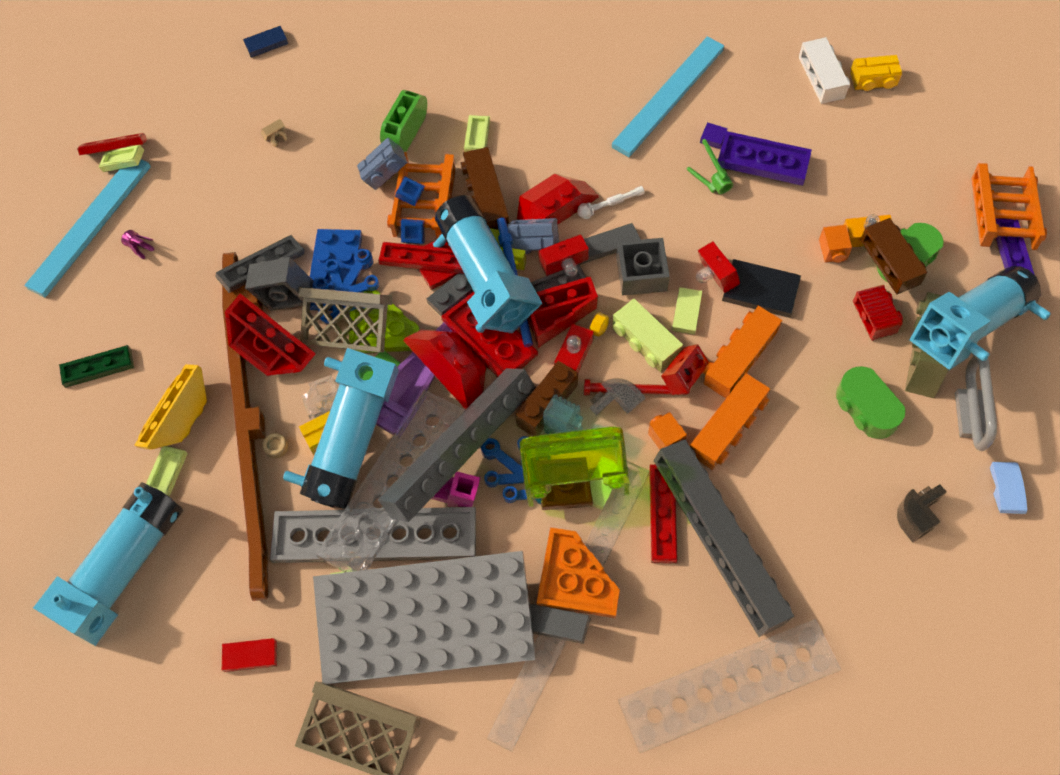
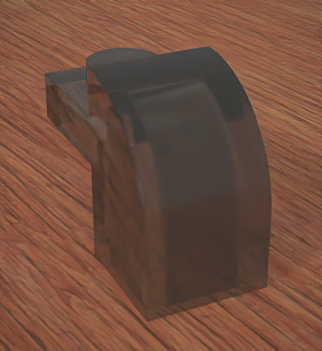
[589,378,646,415]
[897,484,946,543]

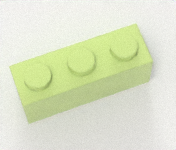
[612,299,683,372]

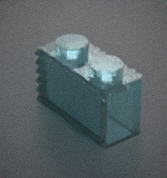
[543,395,584,445]

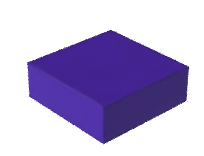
[700,122,728,149]

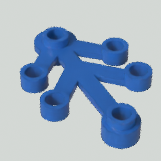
[313,249,379,324]
[481,436,551,504]

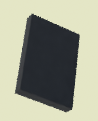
[722,259,801,318]

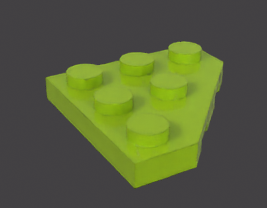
[349,290,420,353]

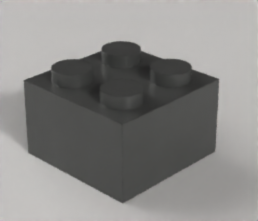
[616,238,670,296]
[245,257,314,311]

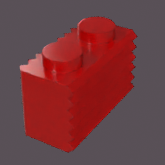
[853,285,903,341]

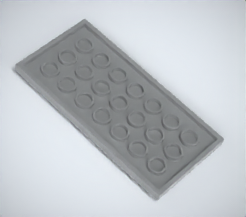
[313,551,536,684]

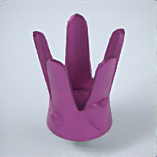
[121,230,154,260]

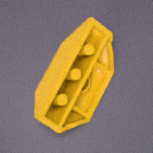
[134,364,207,450]

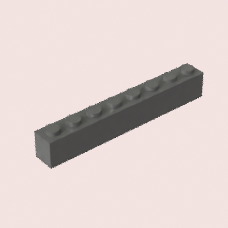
[378,368,536,522]
[653,440,794,637]

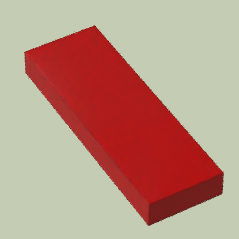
[77,133,147,156]

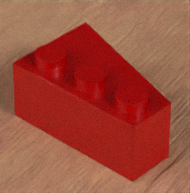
[528,277,598,348]

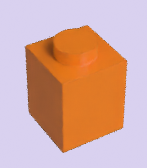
[819,225,852,263]
[648,412,687,450]

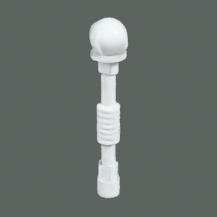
[577,186,645,219]

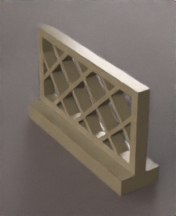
[299,287,393,352]
[295,681,422,775]

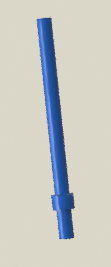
[497,218,533,347]

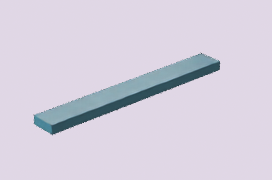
[612,36,724,157]
[24,159,151,298]

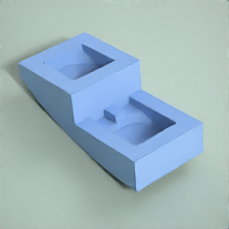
[990,462,1027,514]

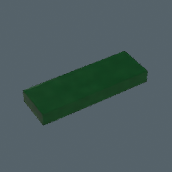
[59,345,134,388]

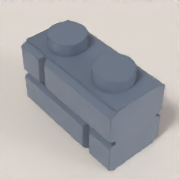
[357,138,408,190]
[508,218,559,254]

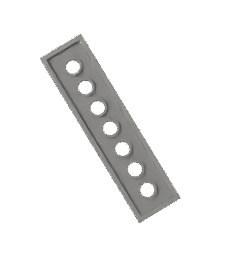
[270,507,476,563]

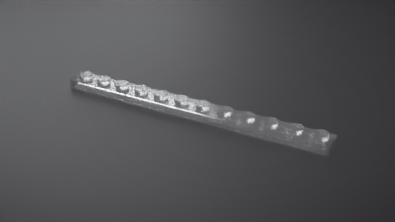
[487,461,650,752]

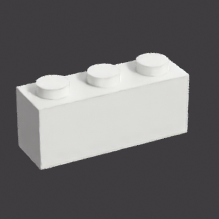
[799,37,850,104]

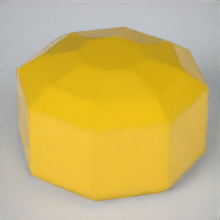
[590,312,609,337]

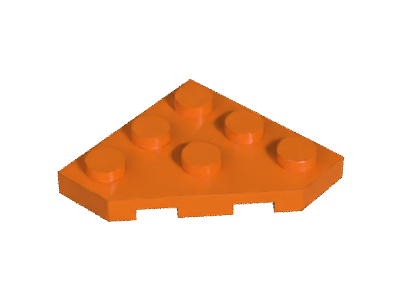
[537,527,620,618]

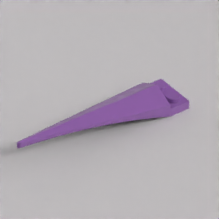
[376,291,474,438]

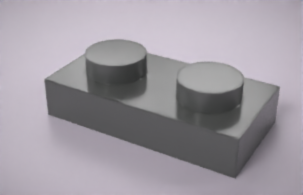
[426,273,473,316]

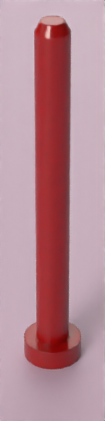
[584,379,690,396]

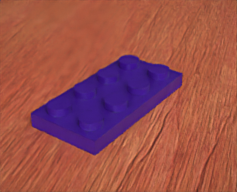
[718,131,812,186]

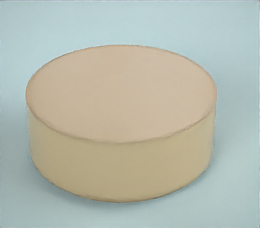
[262,433,288,459]

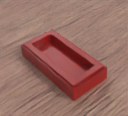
[221,638,277,672]

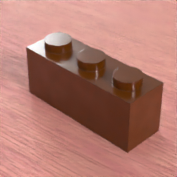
[860,218,928,295]
[515,361,578,439]

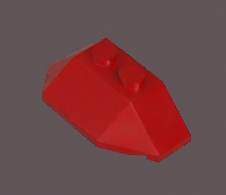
[517,173,599,225]
[225,293,316,376]
[403,329,486,410]

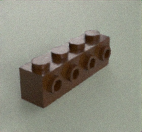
[460,147,509,230]

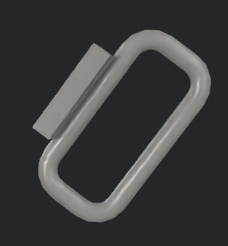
[955,355,997,452]

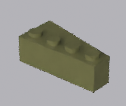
[905,292,949,398]

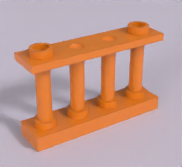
[387,152,456,239]
[971,163,1047,250]

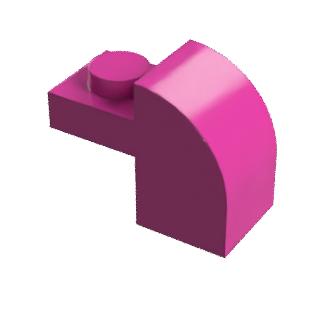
[431,471,480,507]

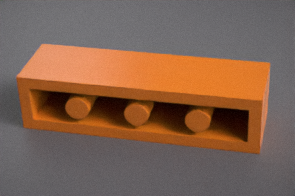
[703,305,783,398]
[690,373,770,470]

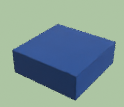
[395,177,425,206]
[401,219,425,244]

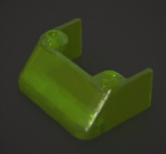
[519,426,629,507]

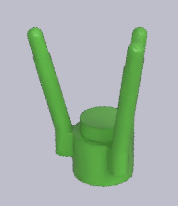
[687,139,734,194]

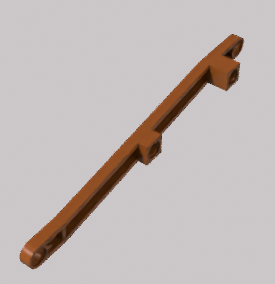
[222,252,269,601]

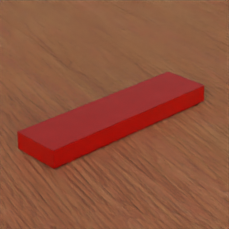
[378,242,464,274]
[649,464,678,563]

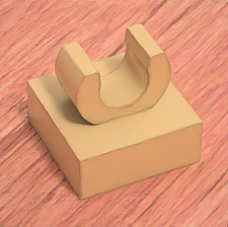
[261,119,287,147]

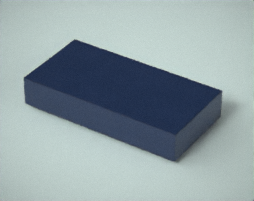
[243,25,289,58]

